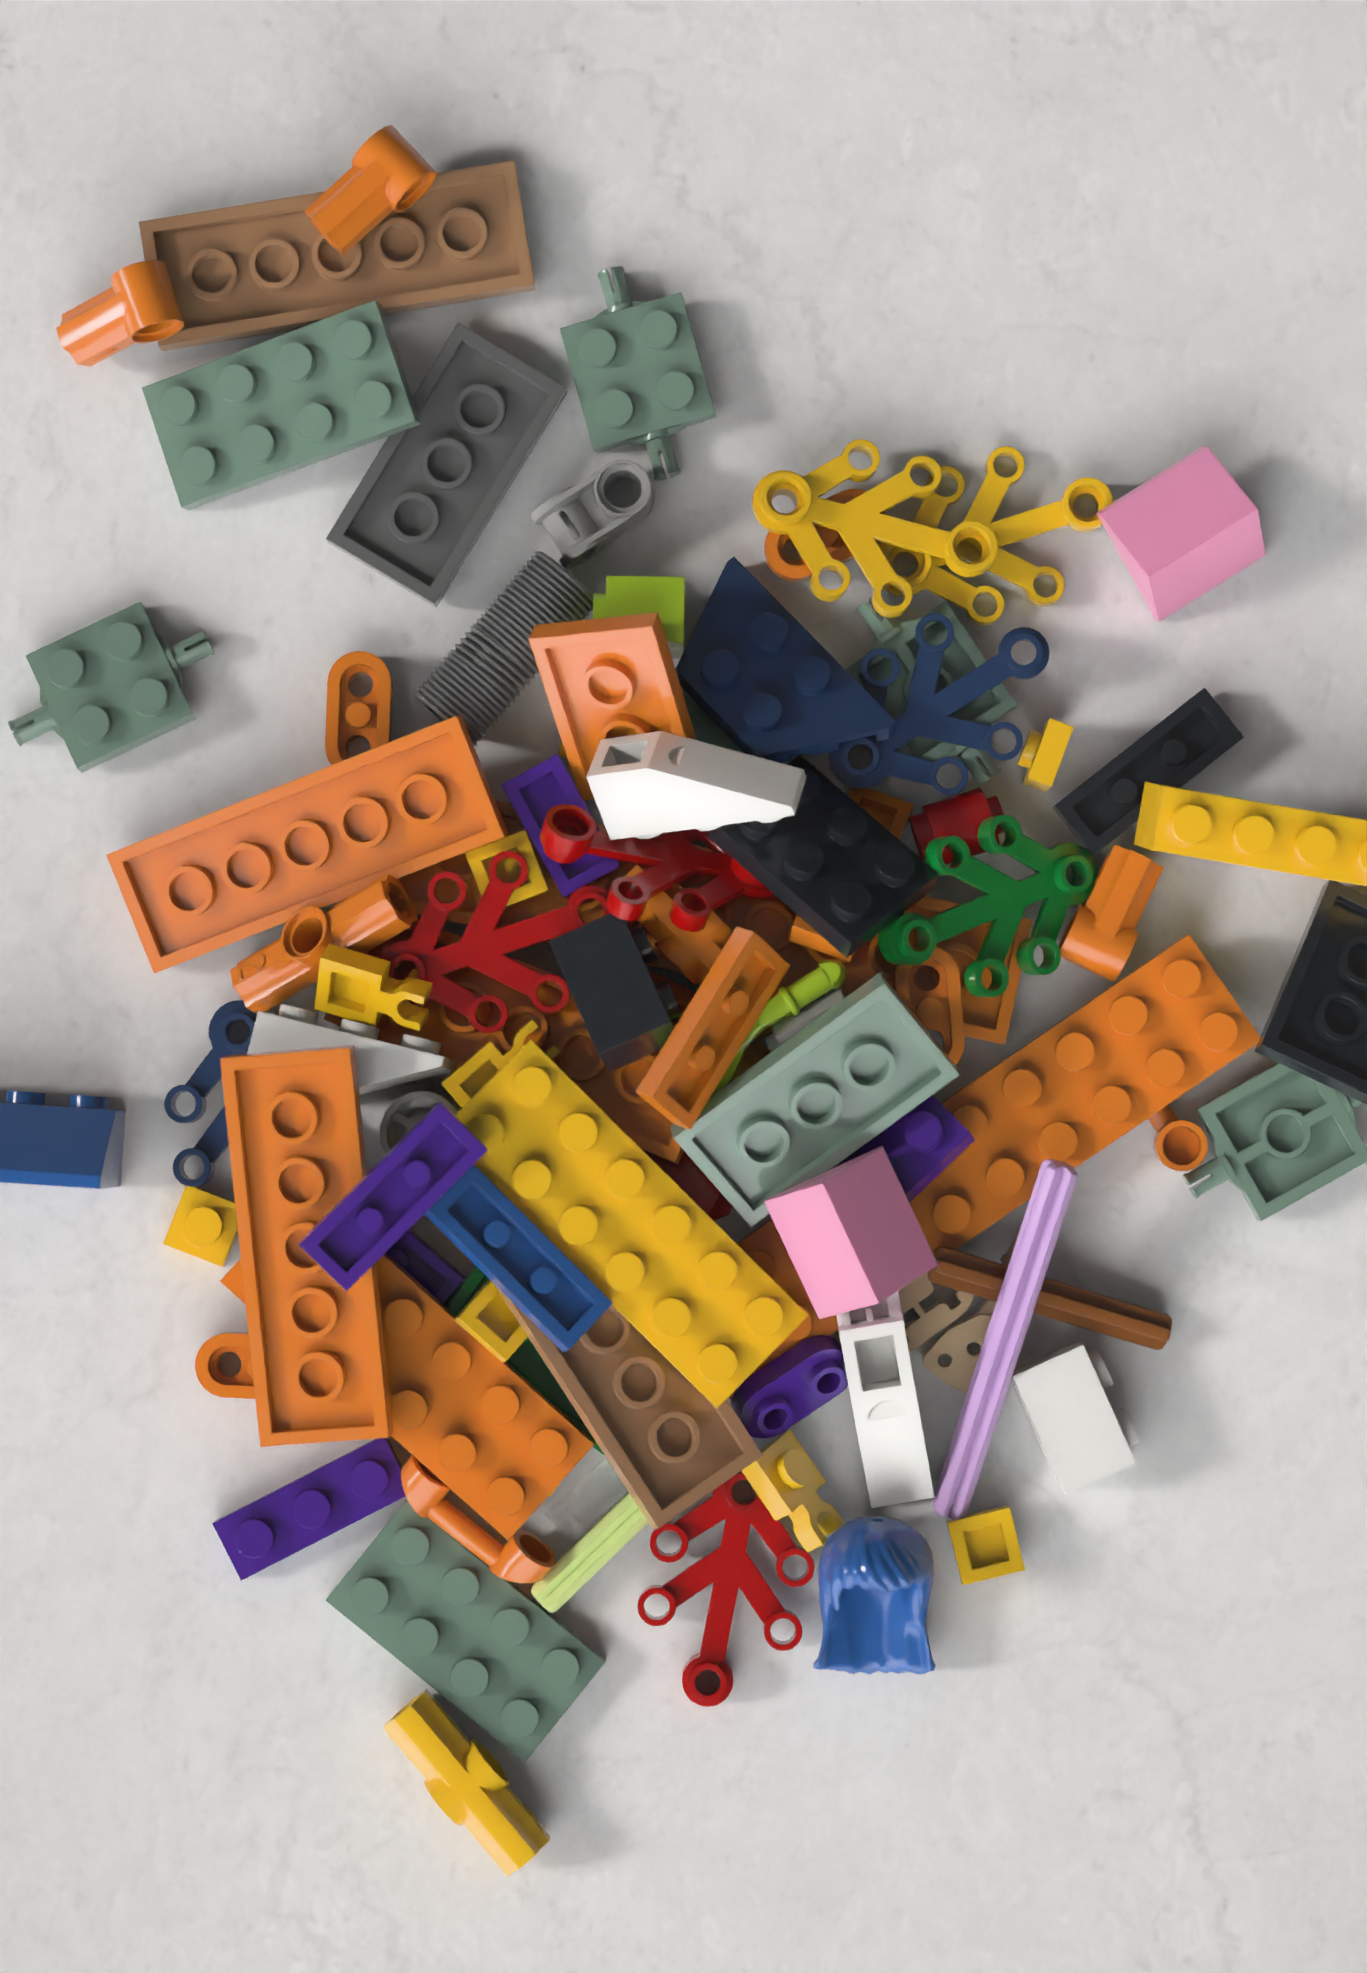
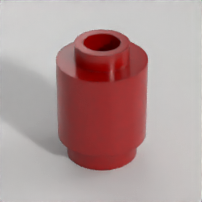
[909,787,1005,865]

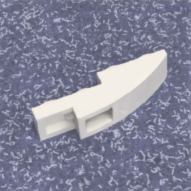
[836,1291,935,1508]

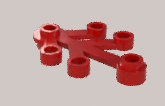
[540,804,774,932]
[379,851,610,1033]
[637,1471,815,1707]

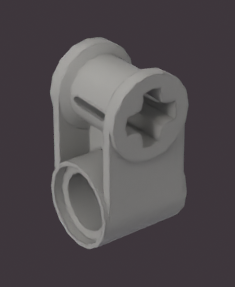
[530,460,654,570]

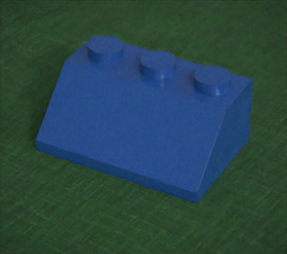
[0,1090,126,1189]

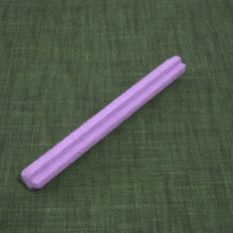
[932,1159,1078,1520]

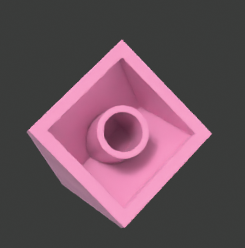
[1097,446,1266,622]
[764,1146,938,1319]

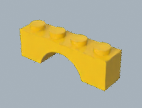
[1134,782,1367,886]

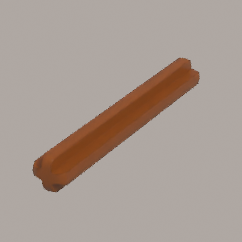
[928,1246,1172,1350]

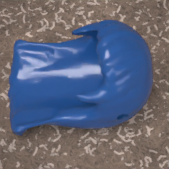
[813,1516,936,1674]

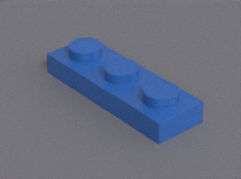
[425,1165,613,1352]

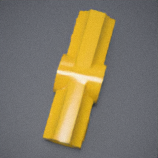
[383,1689,551,1876]

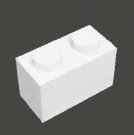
[1011,1341,1139,1495]

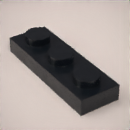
[1052,687,1244,856]

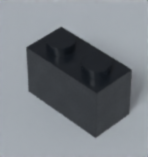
[548,913,683,1073]

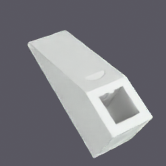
[586,731,806,840]
[247,1004,456,1095]

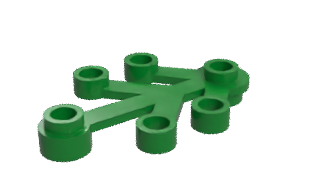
[878,815,1097,997]

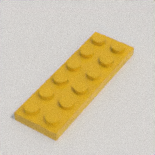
[455,1039,809,1408]

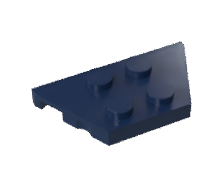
[675,557,896,763]

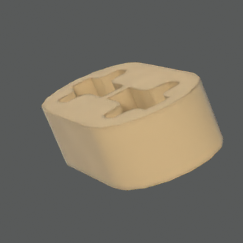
[898,1272,974,1353]

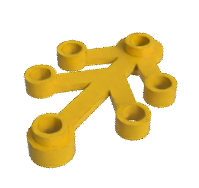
[752,439,998,618]
[879,446,1113,626]

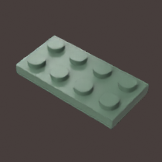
[142,300,421,510]
[670,972,960,1227]
[325,1499,606,1762]

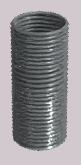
[414,551,593,746]

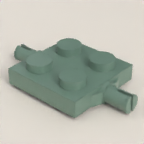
[560,266,717,481]
[845,597,1018,786]
[8,601,215,773]
[1182,1063,1367,1221]

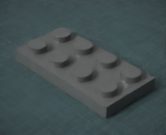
[326,323,568,608]

